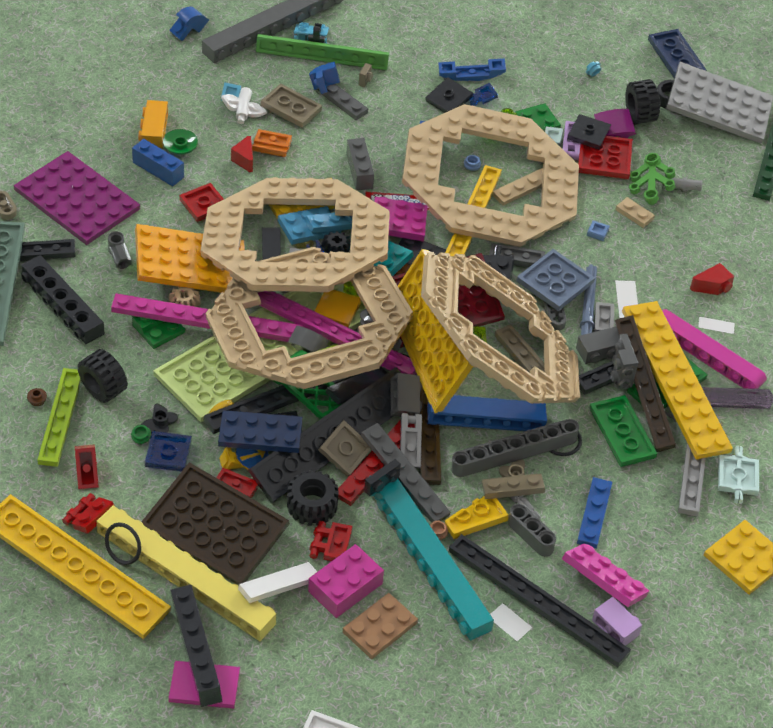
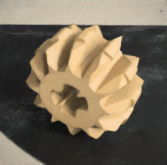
[168,286,200,307]

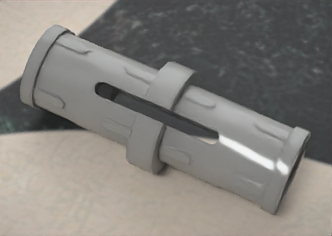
[672,177,703,191]

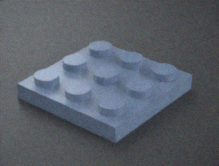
[516,249,595,311]

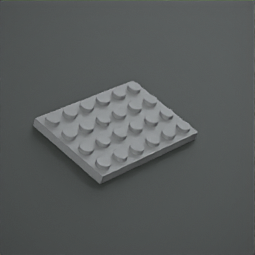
[666,62,773,143]

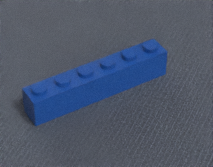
[427,395,547,431]

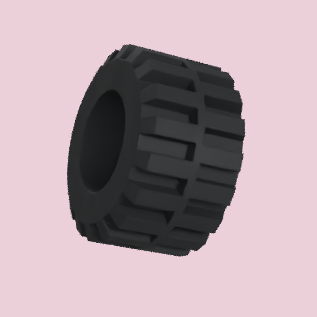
[625,79,660,124]
[77,349,128,403]
[287,470,339,526]

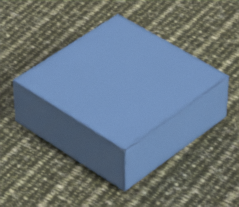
[587,221,610,241]

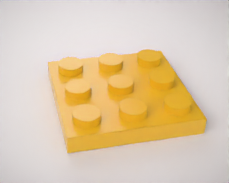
[703,520,773,595]

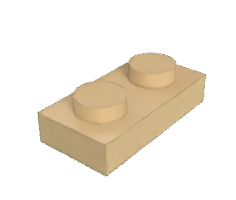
[616,197,655,228]

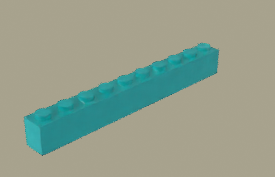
[370,475,494,641]

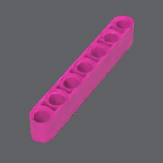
[662,309,767,393]

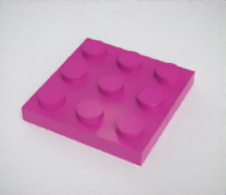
[374,197,428,241]

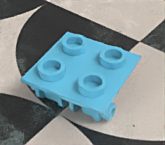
[294,22,329,44]

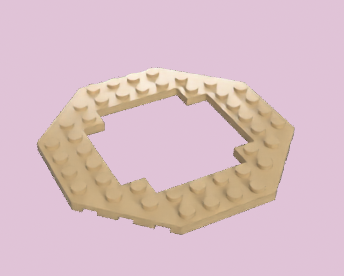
[402,104,579,247]
[201,177,390,292]
[206,247,413,389]
[421,252,580,404]

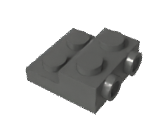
[611,334,638,389]

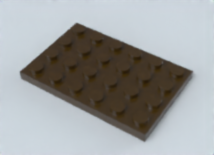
[142,462,290,586]

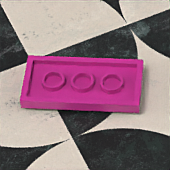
[562,543,649,607]

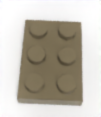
[260,83,322,128]

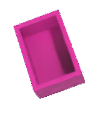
[308,544,384,618]

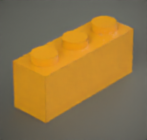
[138,100,168,149]

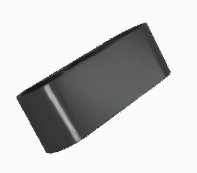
[508,504,556,557]

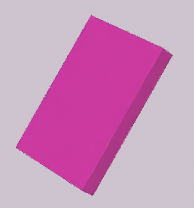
[168,661,240,709]

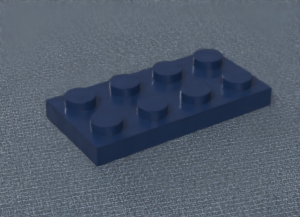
[648,29,707,78]
[218,410,303,453]

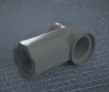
[108,231,132,269]

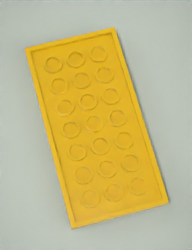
[398,249,473,414]

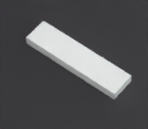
[238,562,317,603]

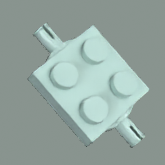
[718,446,759,504]

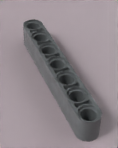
[451,419,579,477]

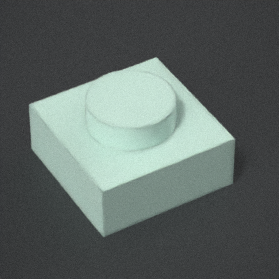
[545,127,563,146]

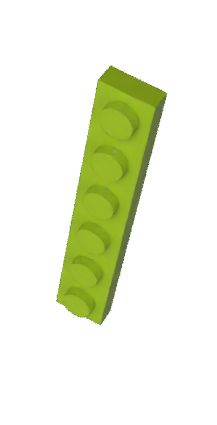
[37,368,81,467]

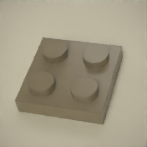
[318,420,371,477]

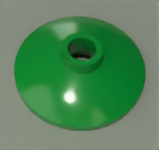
[163,129,198,154]

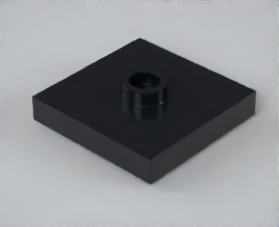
[425,77,473,113]
[567,114,611,150]

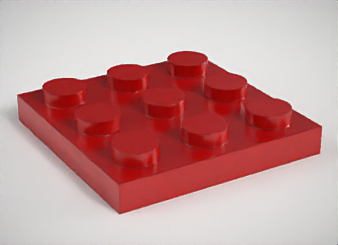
[578,136,633,179]

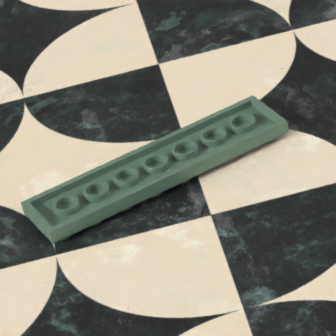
[0,221,25,346]

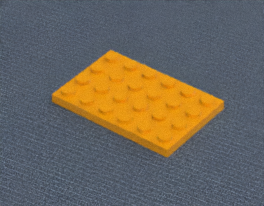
[135,224,245,293]

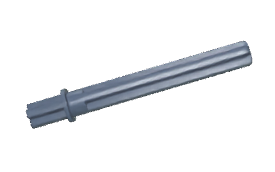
[580,264,597,335]

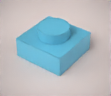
[221,82,241,101]

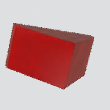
[231,136,253,172]

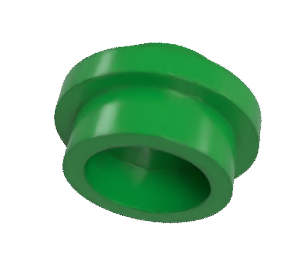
[131,425,151,444]

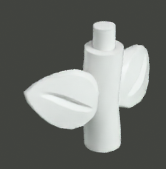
[221,87,267,124]

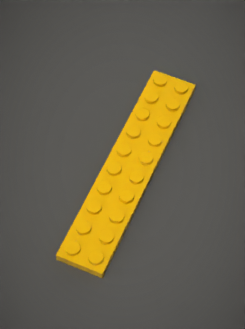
[622,301,733,460]
[0,494,171,639]

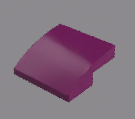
[594,109,636,138]

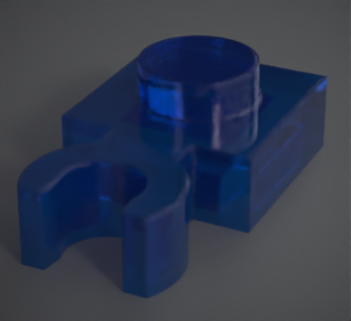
[469,83,498,106]

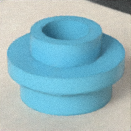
[586,61,602,77]

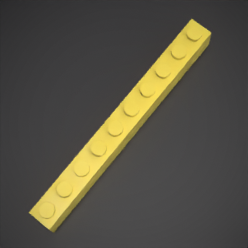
[97,506,276,641]

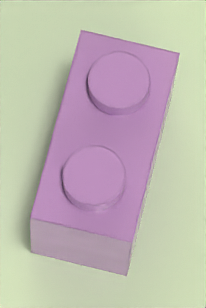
[592,597,642,646]

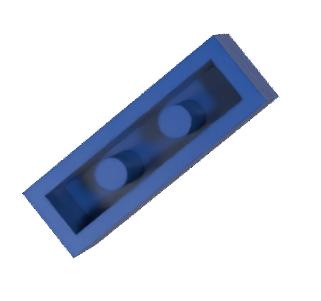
[132,139,184,187]

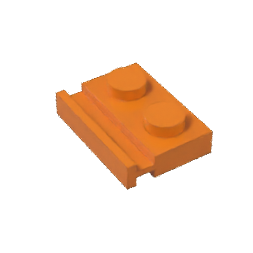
[252,129,292,157]

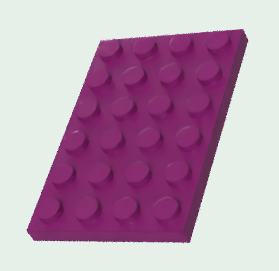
[14,151,141,245]

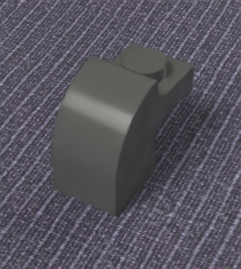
[288,325,330,353]

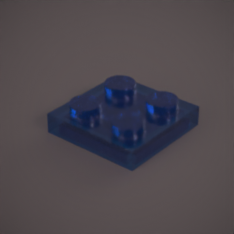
[145,431,192,472]

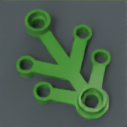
[629,153,676,205]

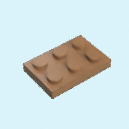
[342,593,418,659]

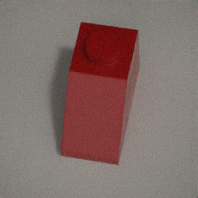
[690,263,735,295]
[75,444,99,489]

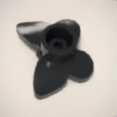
[141,403,178,438]

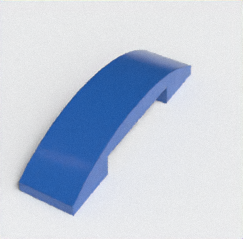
[438,58,506,81]

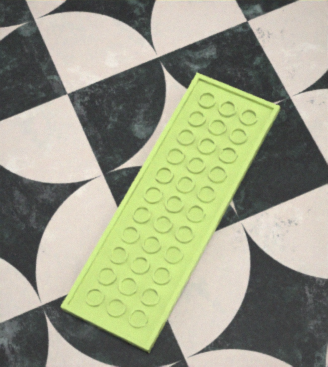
[153,281,366,422]

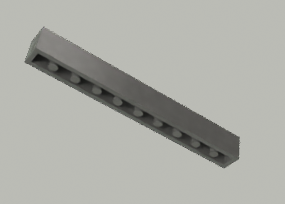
[202,0,343,63]

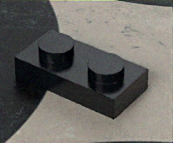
[364,459,401,497]

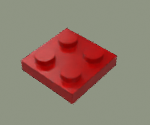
[179,183,224,222]

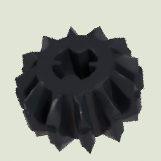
[321,231,351,254]

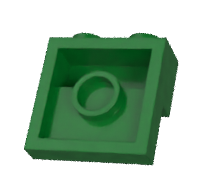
[132,301,185,349]

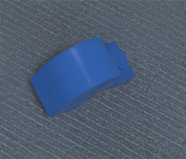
[169,6,209,41]
[309,62,340,94]

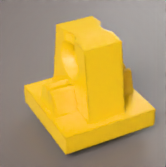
[219,447,243,470]

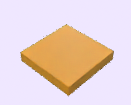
[314,290,361,328]

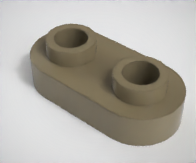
[0,190,17,220]

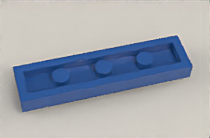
[577,477,612,549]

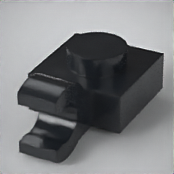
[308,23,325,43]

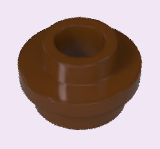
[27,388,47,406]

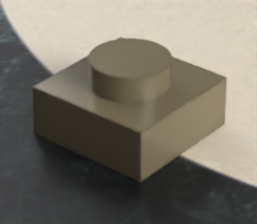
[359,63,373,87]

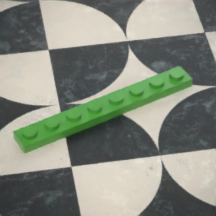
[256,34,389,70]

